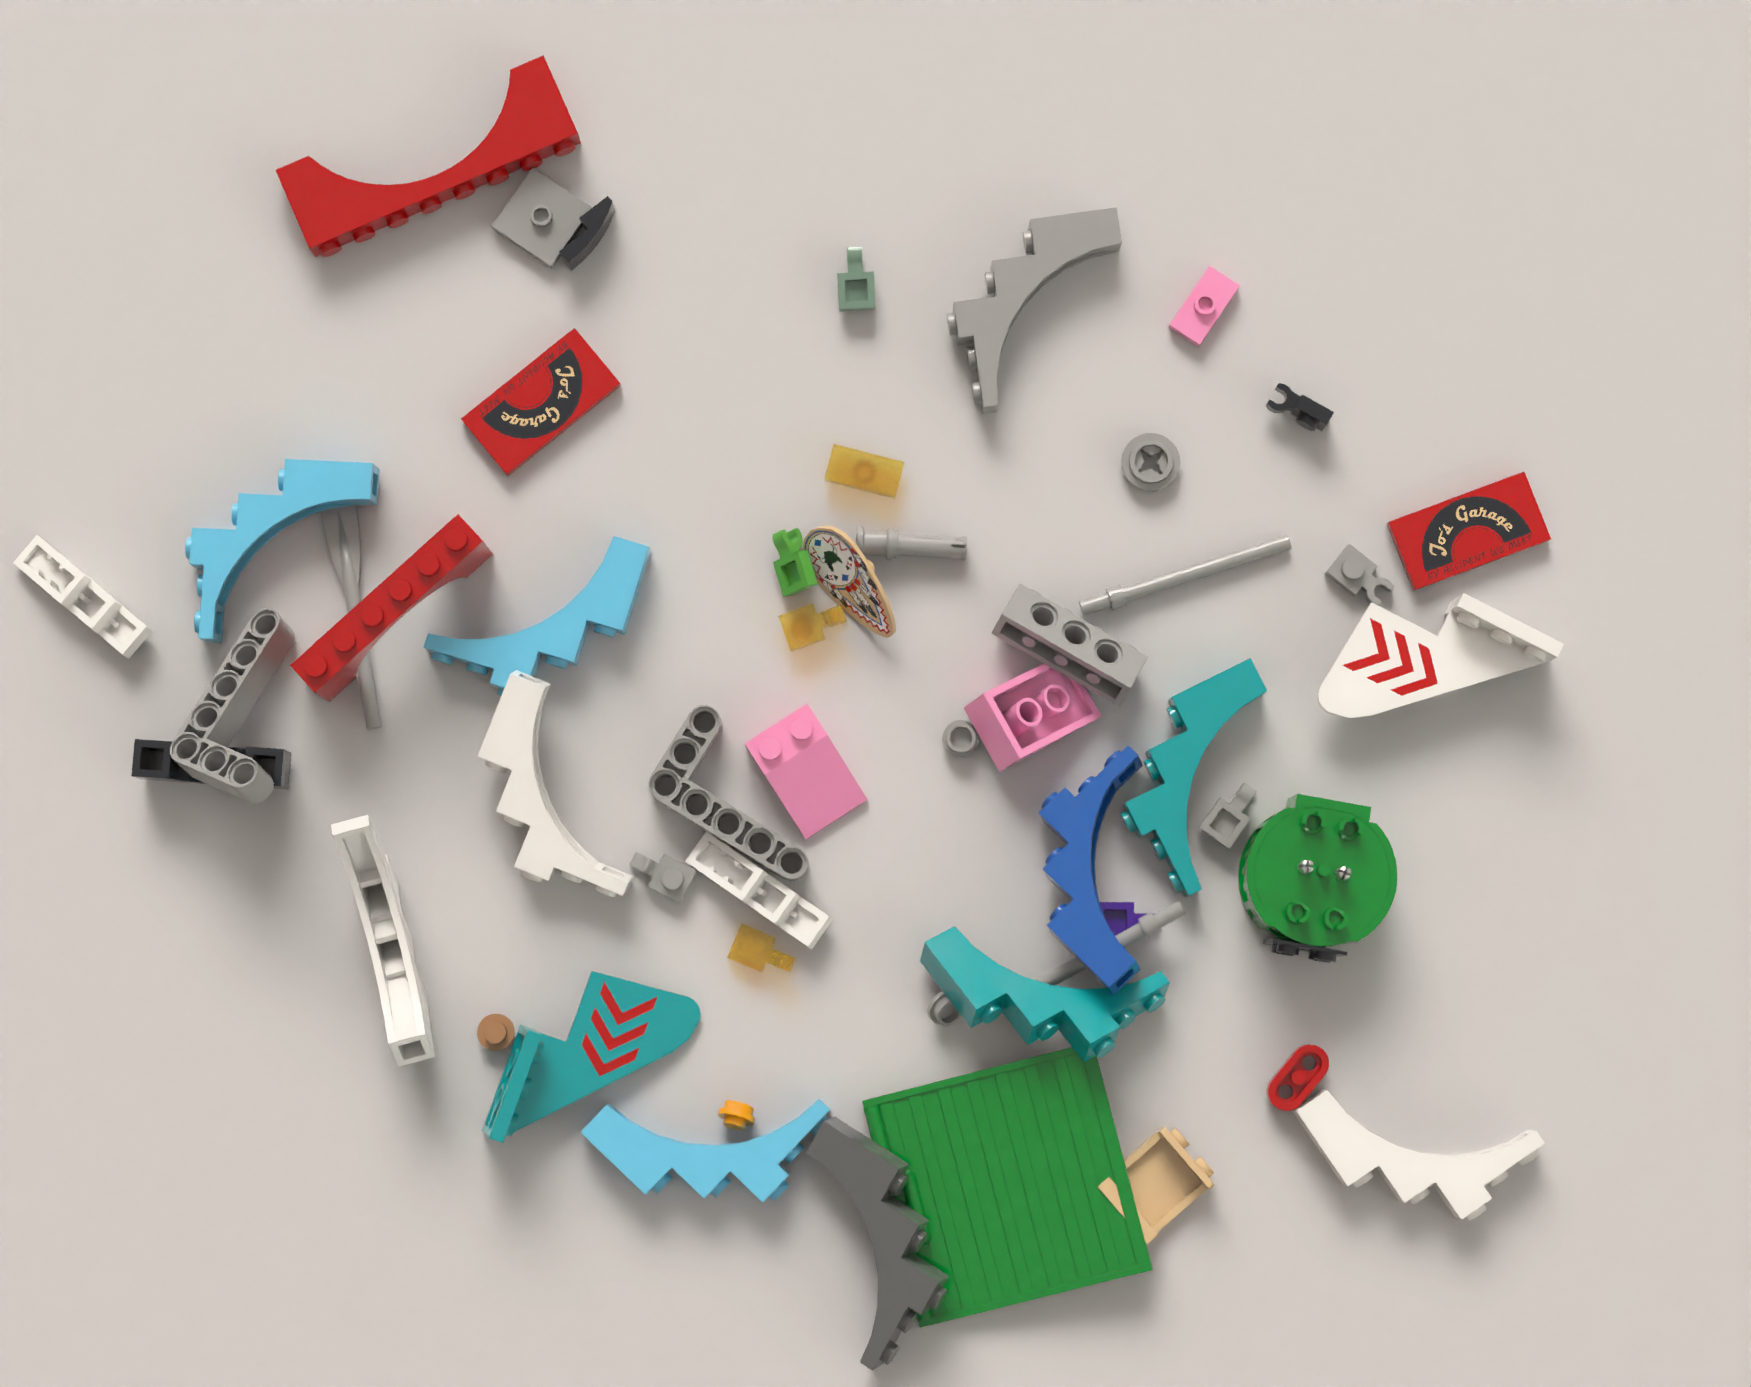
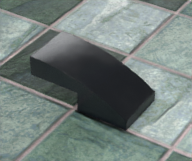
[559,196,615,271]

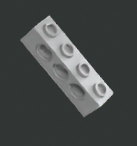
[991,584,1148,707]

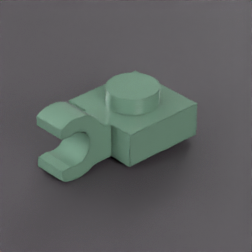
[837,247,875,312]

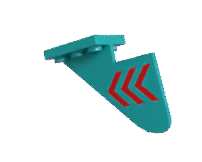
[482,971,701,1143]

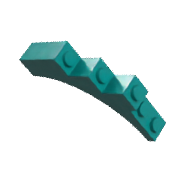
[1120,658,1267,897]
[920,926,1170,1062]

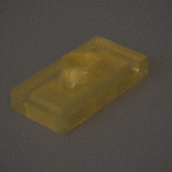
[824,444,904,499]

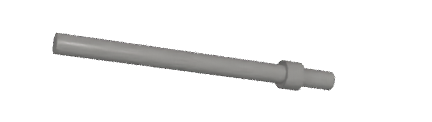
[1079,535,1292,616]
[1000,901,1186,1015]

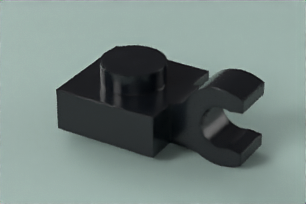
[1266,383,1334,431]

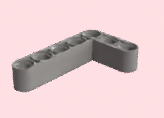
[170,608,295,804]
[648,705,809,881]

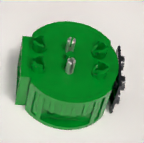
[1238,794,1397,963]

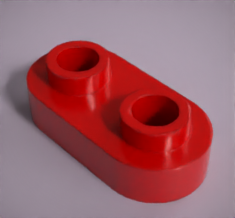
[1266,1044,1329,1111]

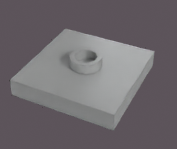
[491,167,592,269]

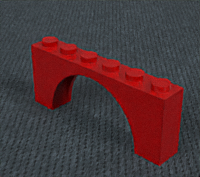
[290,514,493,702]

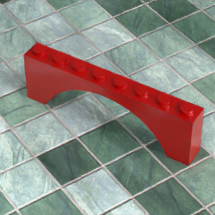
[275,55,581,257]

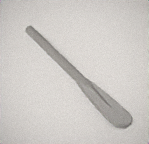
[321,505,381,730]

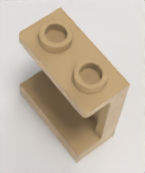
[1098,1126,1215,1244]

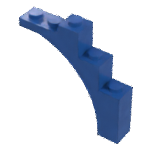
[1039,746,1143,995]

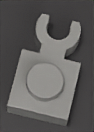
[1325,544,1394,606]

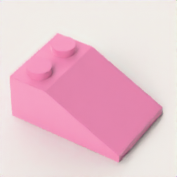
[964,663,1101,772]
[745,704,867,840]

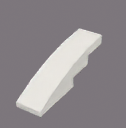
[13,535,153,659]
[685,831,833,950]

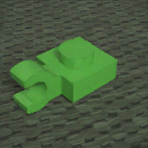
[772,528,818,597]

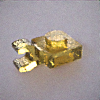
[778,604,847,652]
[727,923,796,972]

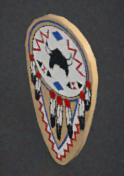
[802,525,896,638]

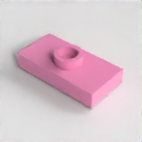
[1168,266,1240,347]

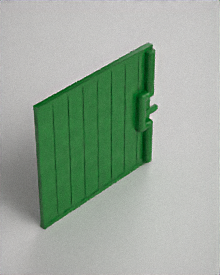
[862,1047,1153,1328]

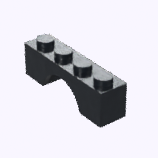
[131,739,292,789]

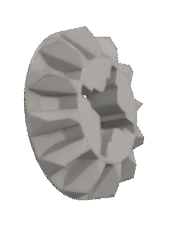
[1122,433,1180,492]

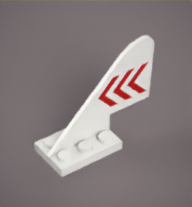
[1317,593,1564,719]

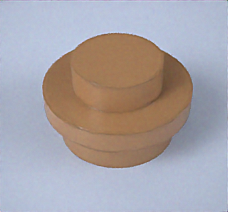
[477,1014,515,1051]

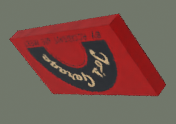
[461,328,621,476]
[1387,472,1551,591]

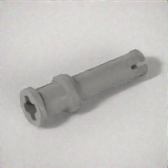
[856,526,967,560]

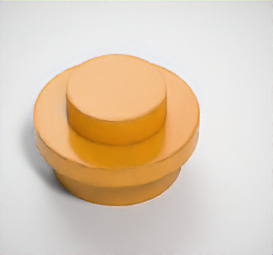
[718,1100,755,1130]

